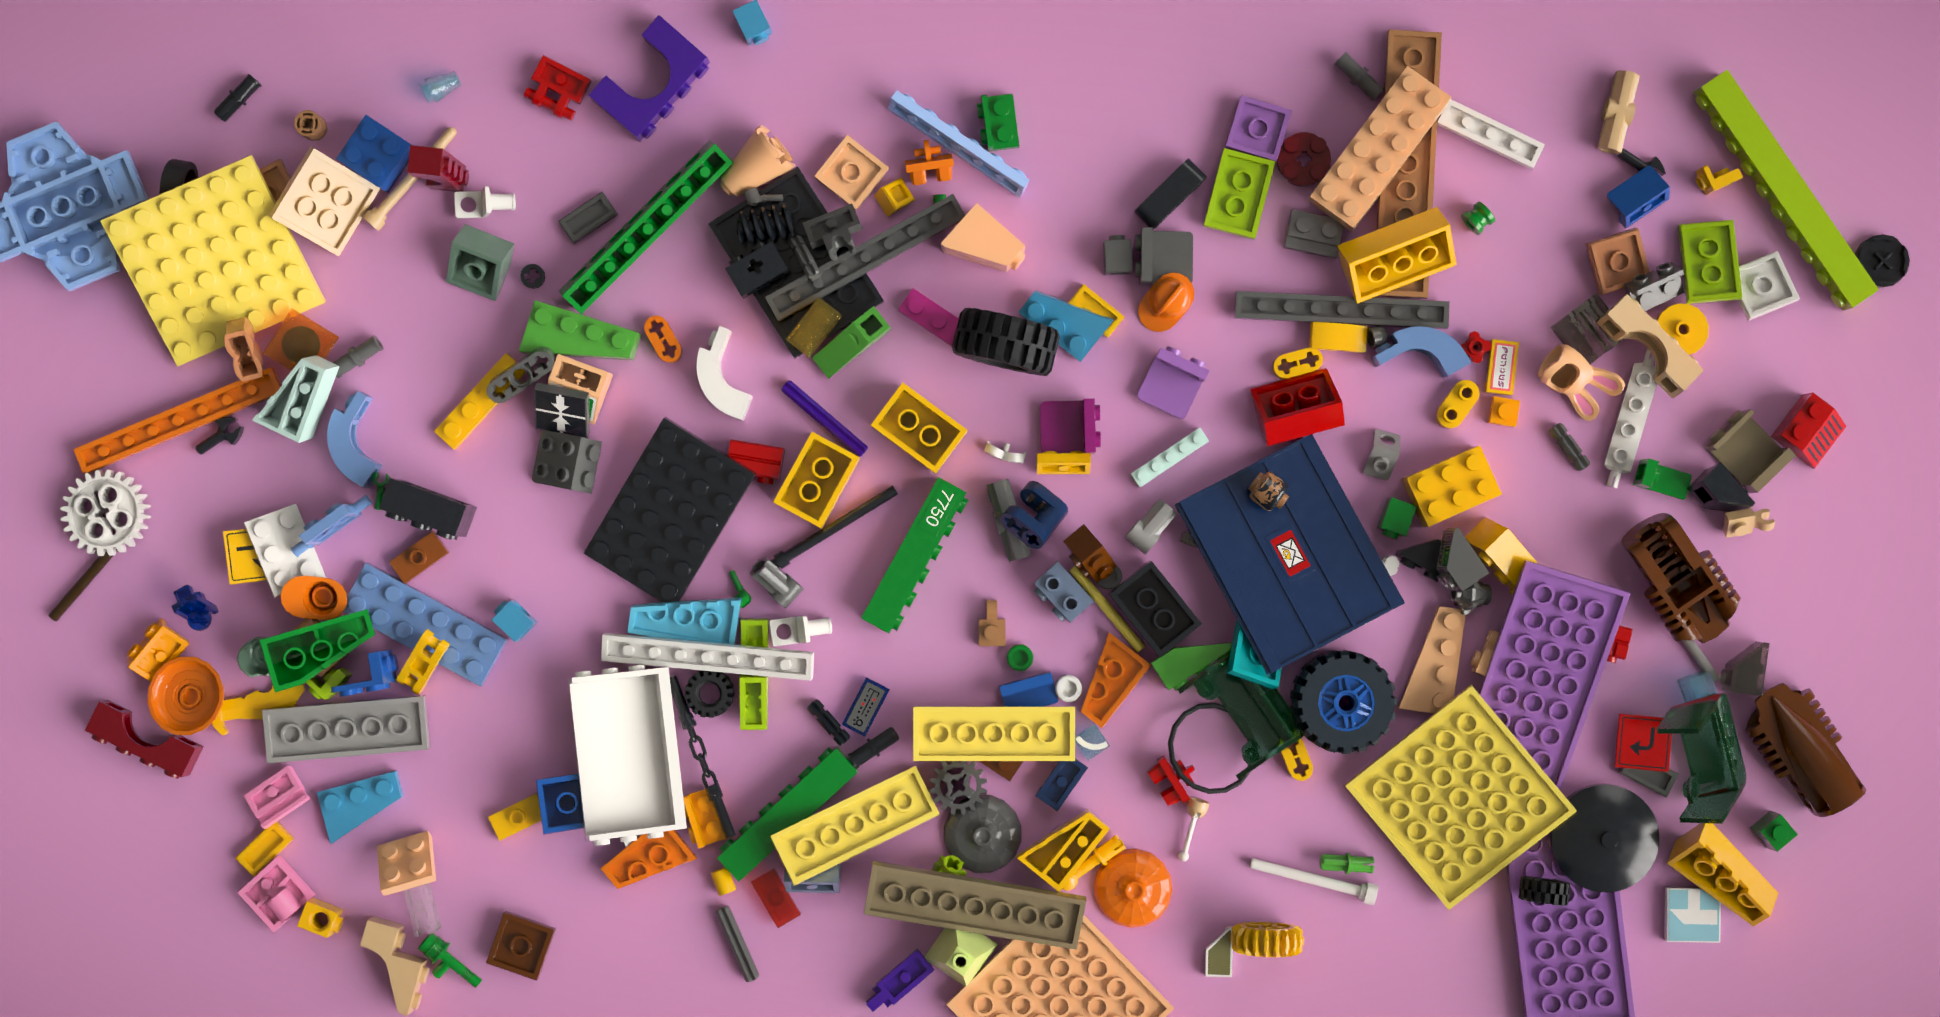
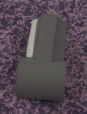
[750,557,804,609]

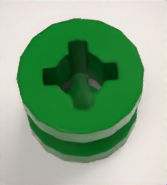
[1461,201,1495,235]

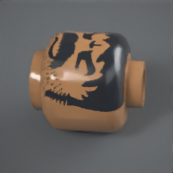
[1248,471,1289,511]

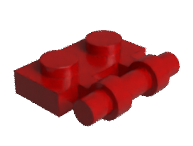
[524,55,592,121]

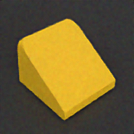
[874,178,915,217]

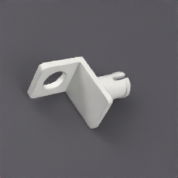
[454,186,516,219]
[769,616,832,647]

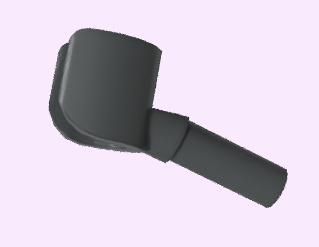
[744,188,783,206]

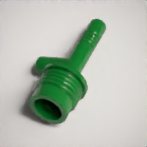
[418,932,482,988]

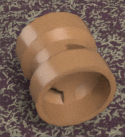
[294,110,328,141]

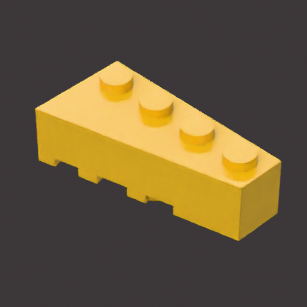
[1667,818,1778,927]

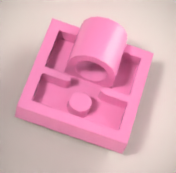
[238,855,316,932]

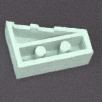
[252,355,339,443]

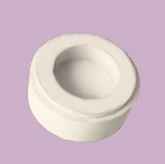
[1055,675,1082,702]

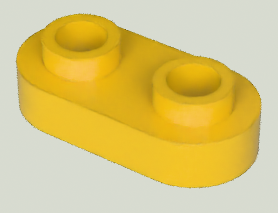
[1435,380,1479,429]

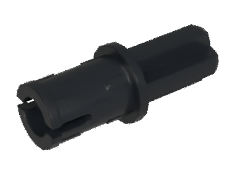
[214,74,262,122]
[848,727,900,768]

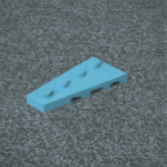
[627,597,742,645]

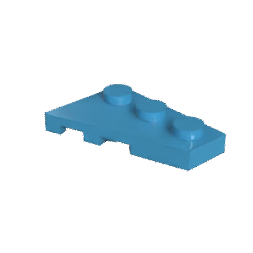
[1018,290,1114,362]
[317,771,403,844]

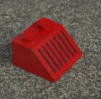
[1771,392,1846,469]

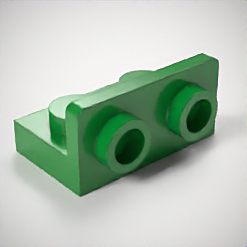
[977,94,1020,152]

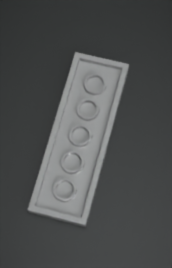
[262,695,430,763]

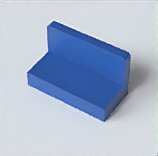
[1607,165,1670,229]
[999,671,1058,706]

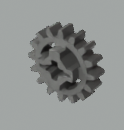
[930,761,987,815]

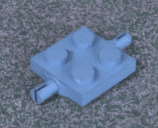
[291,495,373,557]

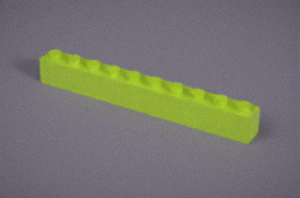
[1693,69,1879,311]

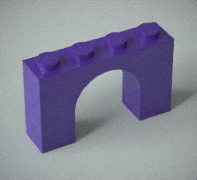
[589,15,710,141]

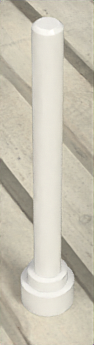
[1249,858,1378,906]

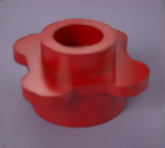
[1460,331,1492,363]

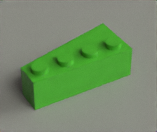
[519,300,641,360]

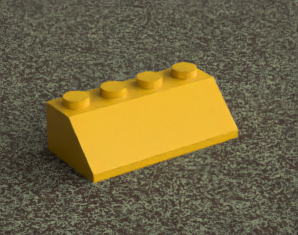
[1337,207,1457,304]

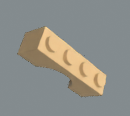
[1596,294,1704,399]

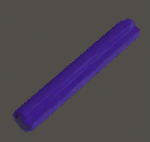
[781,380,868,457]

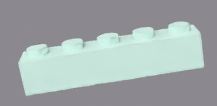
[1130,428,1209,488]

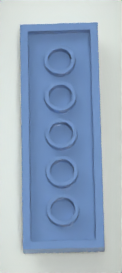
[343,563,508,686]

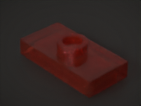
[751,867,802,928]

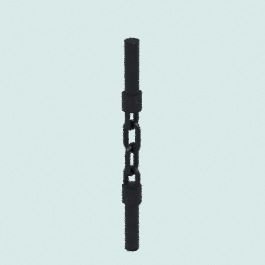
[670,676,736,838]

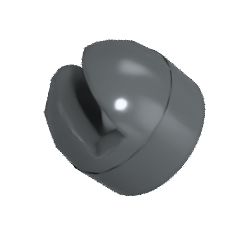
[1367,326,1388,349]

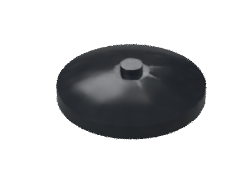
[1549,784,1659,893]

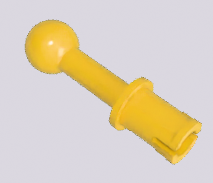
[1062,835,1126,891]

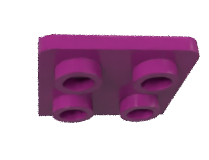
[1040,398,1101,454]

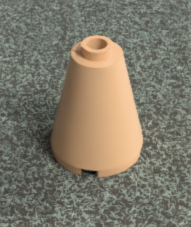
[720,125,795,197]

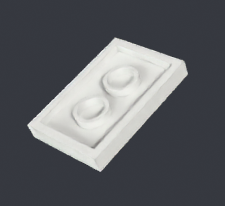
[244,504,326,598]

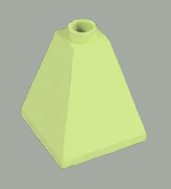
[924,928,998,986]

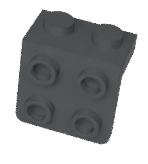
[1135,227,1193,285]
[532,430,602,494]

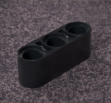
[1134,158,1207,230]

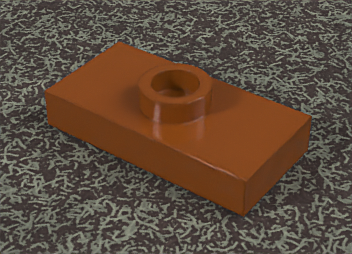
[389,531,450,584]

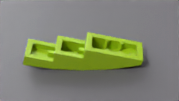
[740,618,769,730]

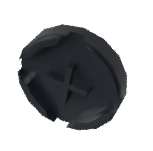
[1855,234,1910,288]

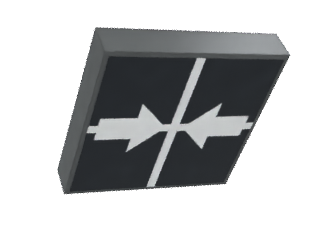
[534,383,590,438]

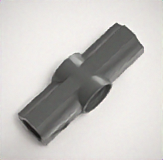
[987,479,1031,562]

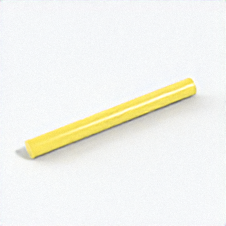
[1069,565,1145,653]

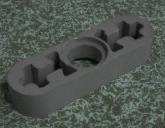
[487,347,555,403]

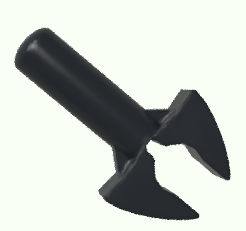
[1617,148,1666,176]
[195,417,244,455]

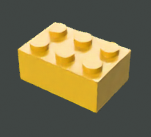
[871,382,968,474]
[773,432,861,528]
[1401,445,1502,527]

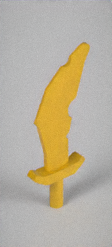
[212,683,305,735]

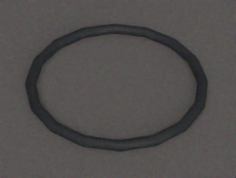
[1168,703,1256,794]

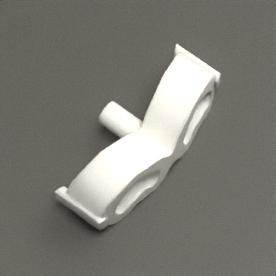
[984,440,1027,463]

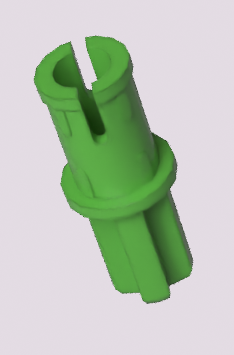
[1319,853,1375,874]

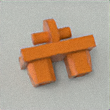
[905,139,954,186]

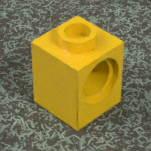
[297,898,344,938]

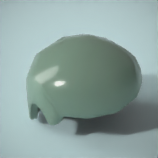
[237,636,269,678]

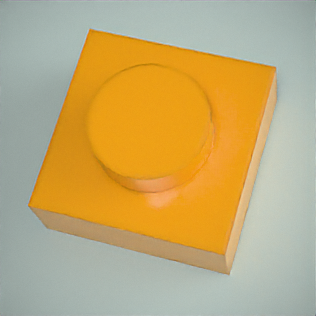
[1488,396,1520,427]

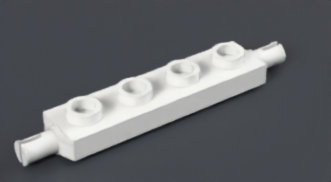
[1604,348,1657,489]

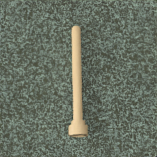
[362,127,457,231]

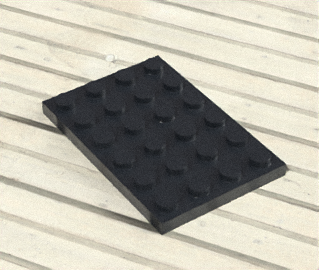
[708,167,884,359]
[583,417,757,603]

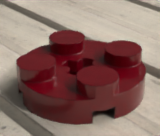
[1277,132,1331,187]

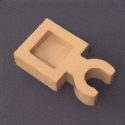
[1470,630,1499,676]

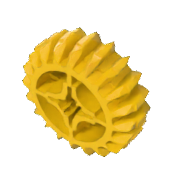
[1230,921,1304,958]

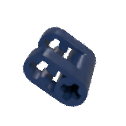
[1000,481,1068,549]

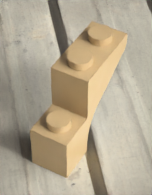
[360,916,429,1016]

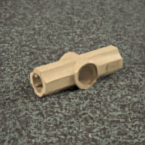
[1597,70,1640,154]

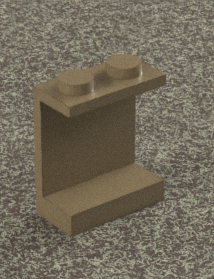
[1705,409,1796,493]

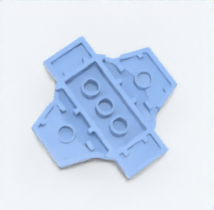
[0,122,149,291]

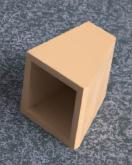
[941,203,1025,272]

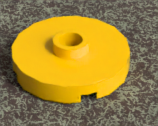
[1656,303,1709,355]

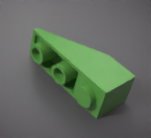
[812,306,891,379]
[1150,642,1232,691]

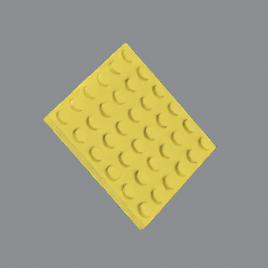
[100,155,326,367]
[1345,685,1577,910]

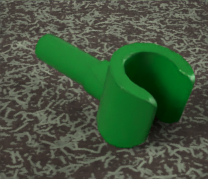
[373,472,390,510]
[729,570,752,608]

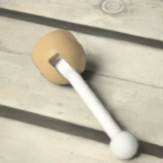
[1178,797,1209,862]

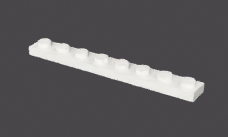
[601,633,814,681]

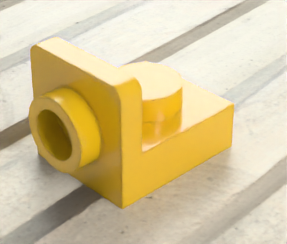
[1695,165,1743,195]

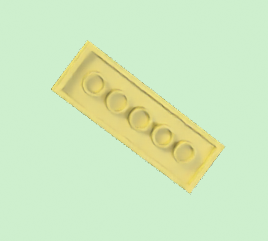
[913,706,1075,761]
[770,766,940,886]

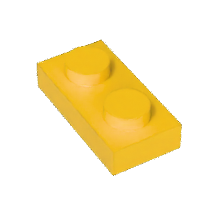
[1036,451,1091,474]

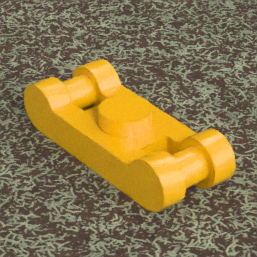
[396,629,450,695]

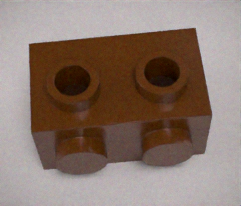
[1063,524,1117,583]

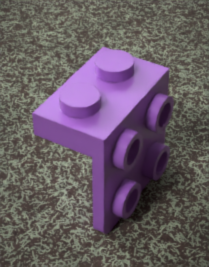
[1137,346,1210,419]

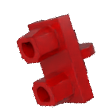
[1147,755,1195,806]

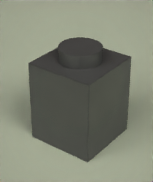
[1103,235,1133,275]

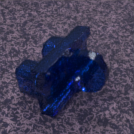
[171,585,219,631]

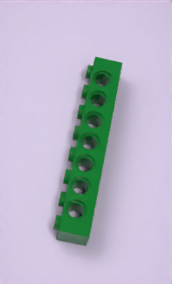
[559,140,733,314]

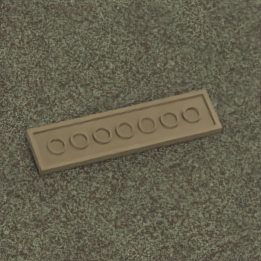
[864,861,1087,950]

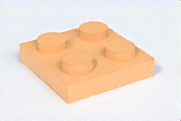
[814,135,889,211]
[377,831,436,896]

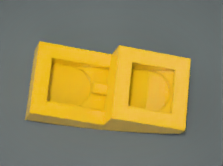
[1309,322,1368,353]

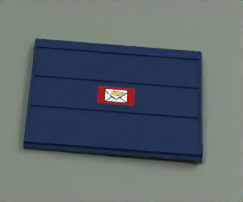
[1175,434,1405,675]

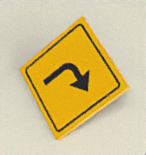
[223,529,266,585]

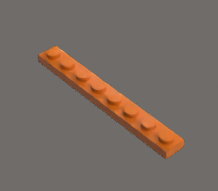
[73,367,281,474]

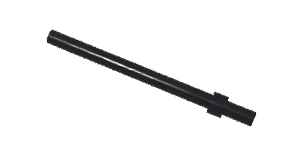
[770,485,898,569]

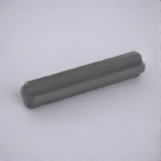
[716,905,759,982]

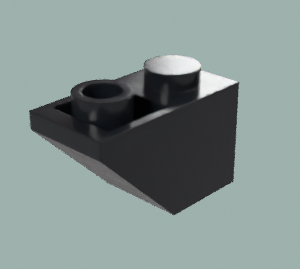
[1687,462,1755,512]
[1395,539,1441,582]

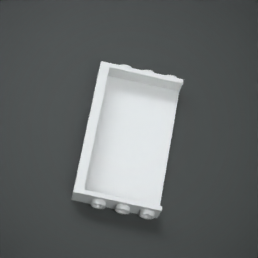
[568,665,687,846]

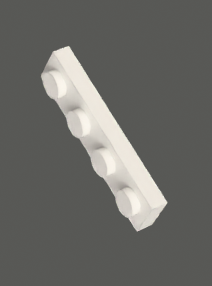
[1437,99,1545,170]

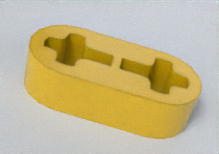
[1272,348,1323,379]
[1278,731,1313,781]

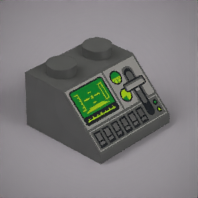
[1436,528,1489,591]

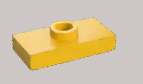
[488,793,541,841]

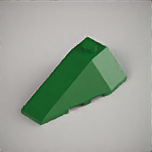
[259,609,375,693]

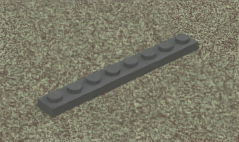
[765,194,965,321]
[1234,291,1450,329]

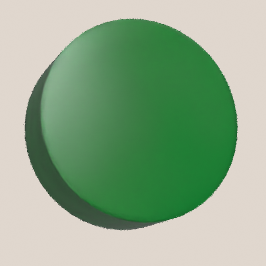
[1007,644,1033,671]

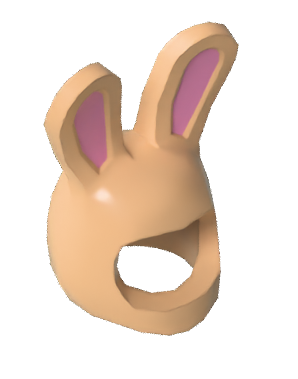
[1538,344,1625,421]

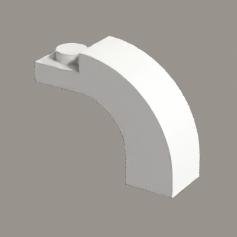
[696,326,753,421]

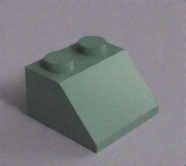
[446,224,515,301]

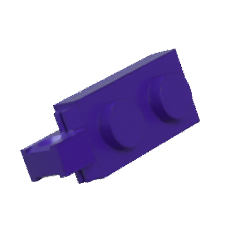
[866,948,935,1012]

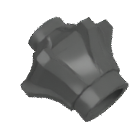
[1449,581,1492,615]

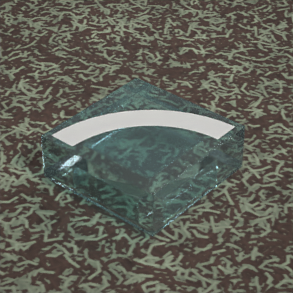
[1075,724,1110,761]

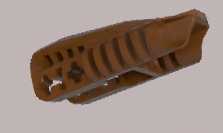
[1621,513,1741,643]
[1745,683,1866,817]

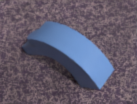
[1371,326,1471,378]
[327,391,383,488]

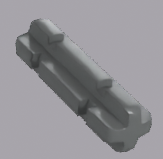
[789,235,821,281]
[1549,423,1590,471]

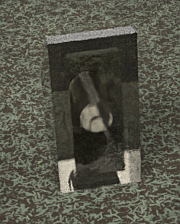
[1720,641,1770,696]

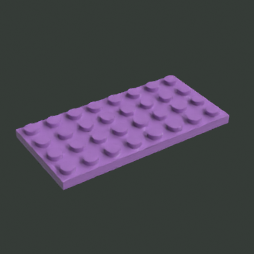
[1478,560,1631,790]
[1507,833,1635,1017]

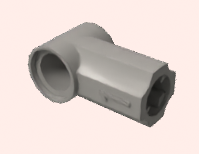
[1125,499,1177,554]

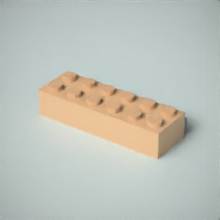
[1309,66,1451,232]

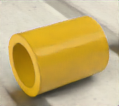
[711,867,736,896]

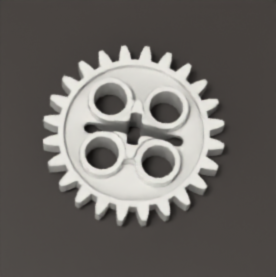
[60,469,151,556]

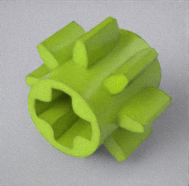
[931,855,967,876]

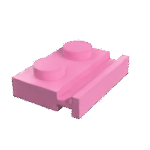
[244,766,311,829]

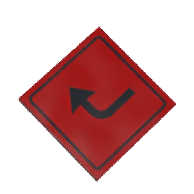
[1614,713,1673,772]

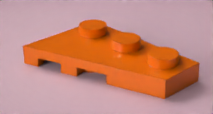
[600,830,698,889]

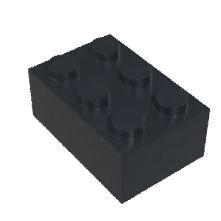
[379,478,477,540]
[1108,561,1202,657]

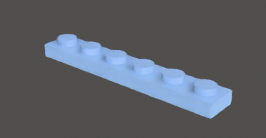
[888,91,1029,198]

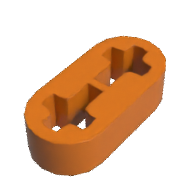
[644,316,683,363]

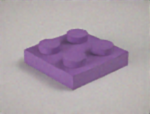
[1225,95,1292,163]

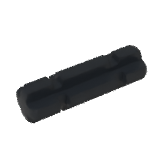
[807,699,850,746]

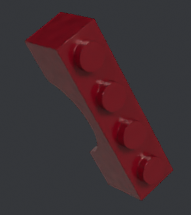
[407,145,469,192]
[85,700,204,779]

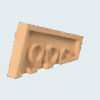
[1397,606,1466,713]

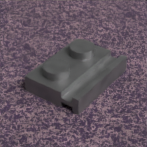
[1284,209,1344,259]

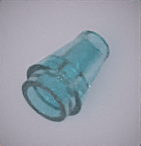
[419,71,462,103]

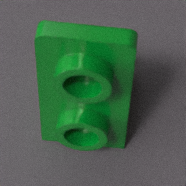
[1633,458,1692,500]

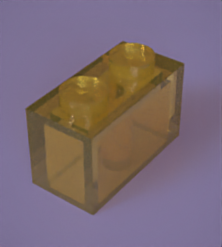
[786,297,842,358]

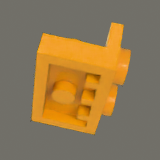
[127,618,189,682]
[683,789,730,848]

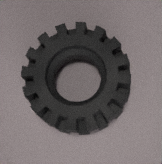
[684,670,735,718]
[1518,876,1570,906]

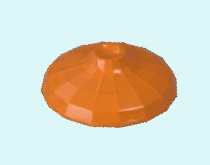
[147,657,224,735]
[1094,848,1172,928]

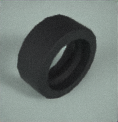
[159,159,198,194]

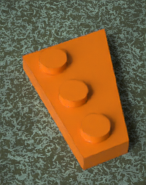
[1081,632,1152,729]

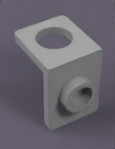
[1363,429,1400,480]

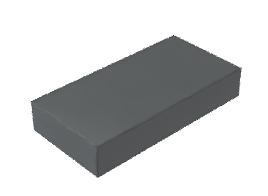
[558,192,618,244]
[1617,767,1679,798]

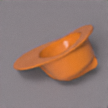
[1138,273,1195,332]
[281,576,347,620]

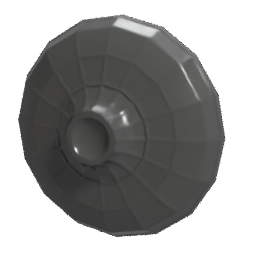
[944,795,1022,873]

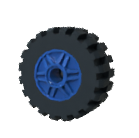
[1290,650,1397,754]

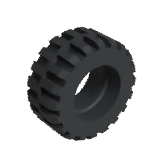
[952,308,1060,376]

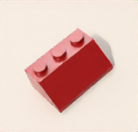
[1250,368,1345,446]

